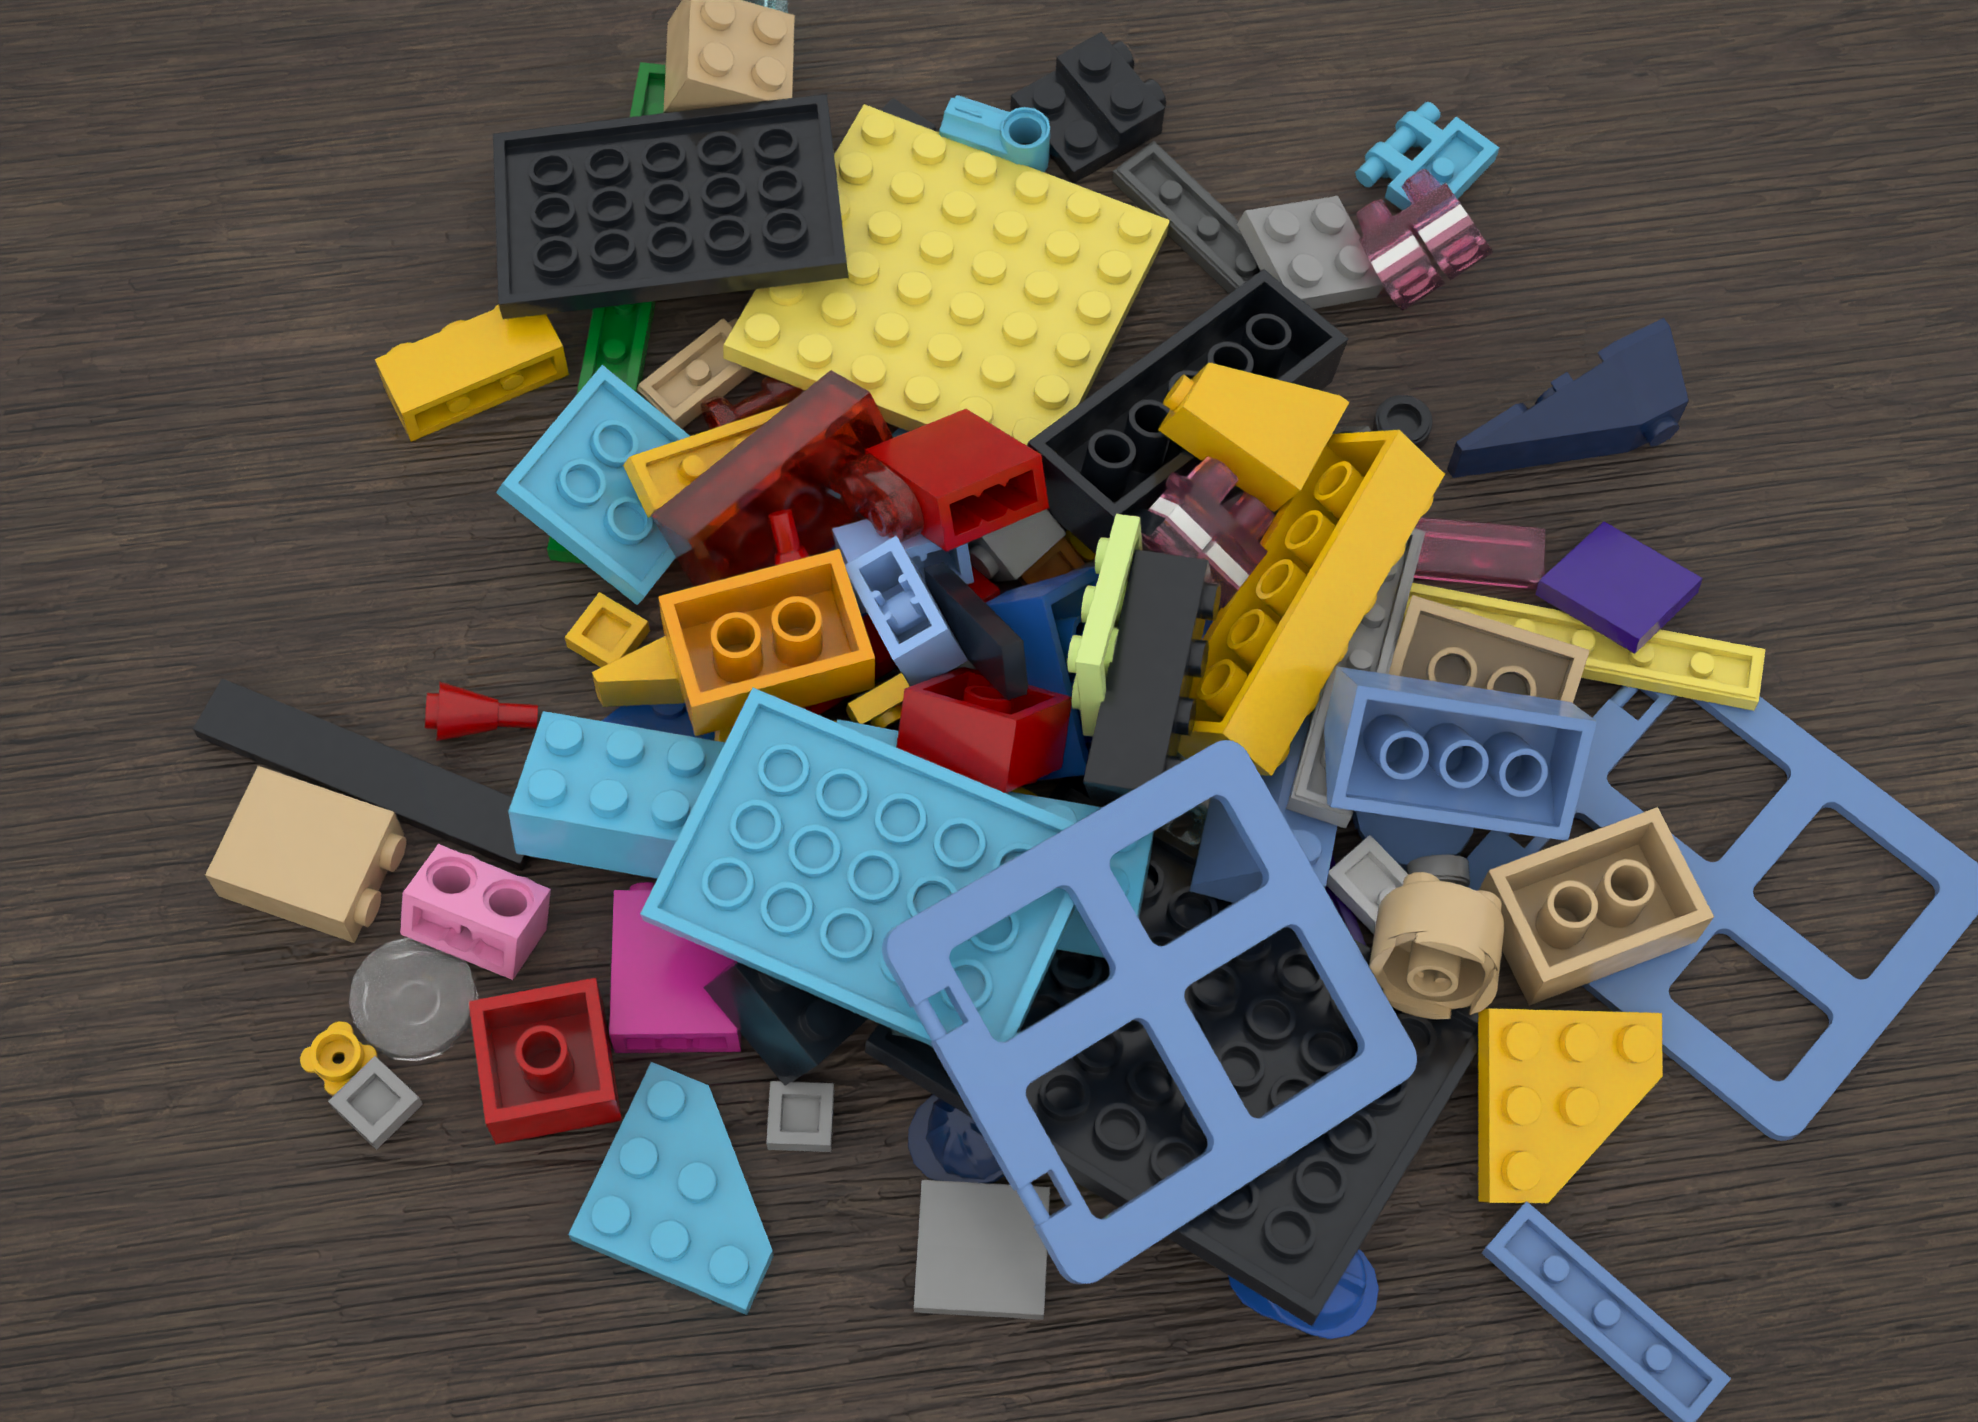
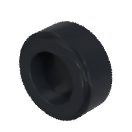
[1373,395,1433,449]

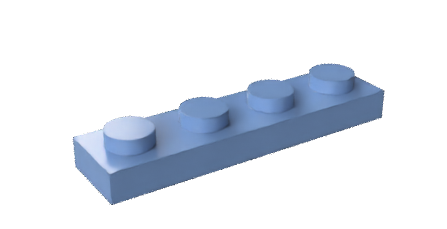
[1482,1201,1731,1422]

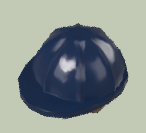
[908,1095,1005,1184]

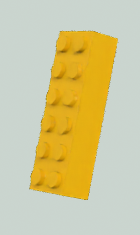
[1178,430,1445,776]

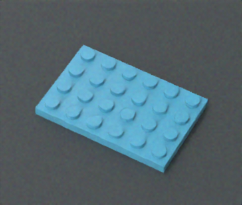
[640,688,1076,1046]

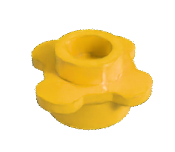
[300,1021,378,1096]

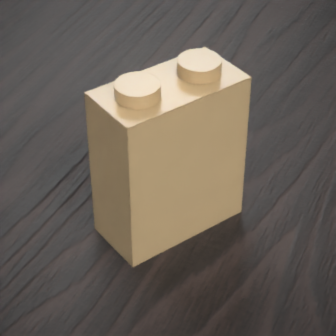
[205,766,406,943]

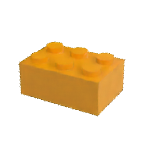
[658,549,875,737]

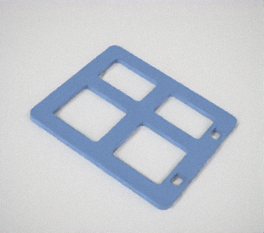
[1466,686,1978,1141]
[882,740,1417,1284]

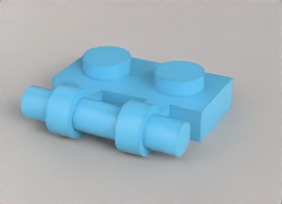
[1355,102,1500,227]

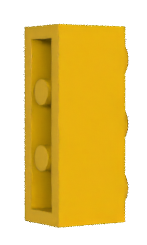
[375,305,569,442]

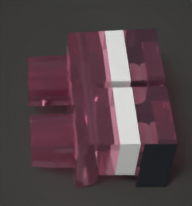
[1356,169,1494,311]
[1132,456,1275,608]

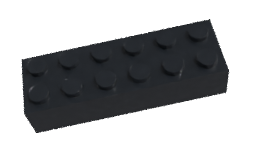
[1027,269,1349,554]

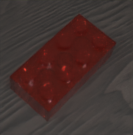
[651,370,893,587]

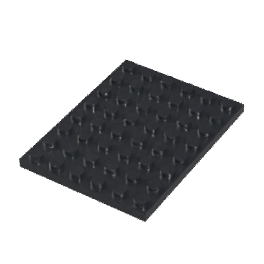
[865,776,1478,1326]

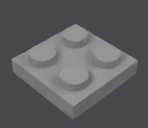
[1237,196,1385,309]

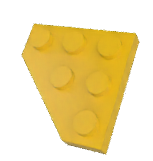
[1478,1008,1663,1203]

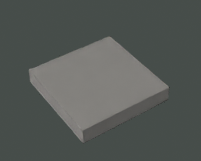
[914,1180,1050,1320]

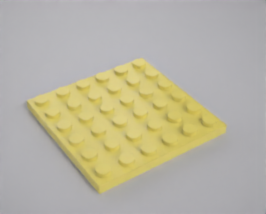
[723,104,1170,445]

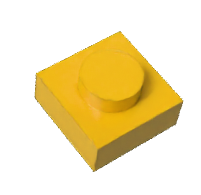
[565,592,650,667]
[846,673,910,729]

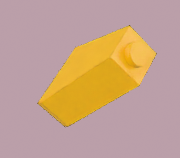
[1158,363,1349,512]

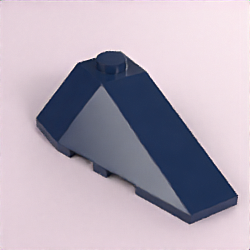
[1447,318,1689,478]

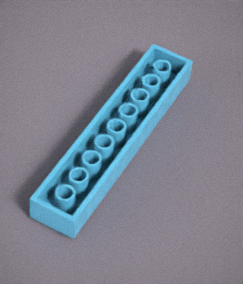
[508,711,1154,958]

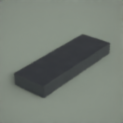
[924,562,1029,701]

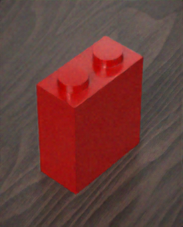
[865,409,1049,552]

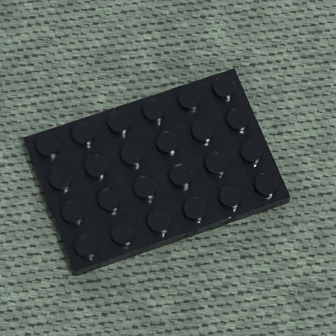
[493,94,849,319]

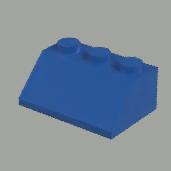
[986,566,1099,780]

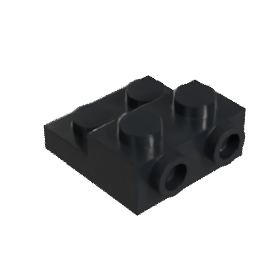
[1010,32,1166,184]

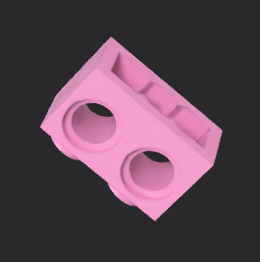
[400,844,551,980]

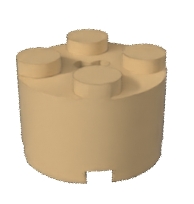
[1369,872,1505,1020]

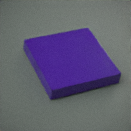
[1535,521,1703,654]

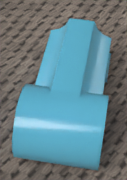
[939,95,1050,172]

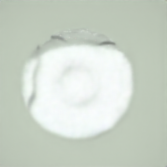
[349,937,478,1061]

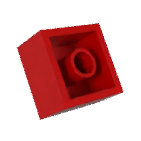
[896,667,1072,794]
[468,978,622,1145]

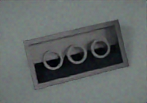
[1083,549,1221,807]

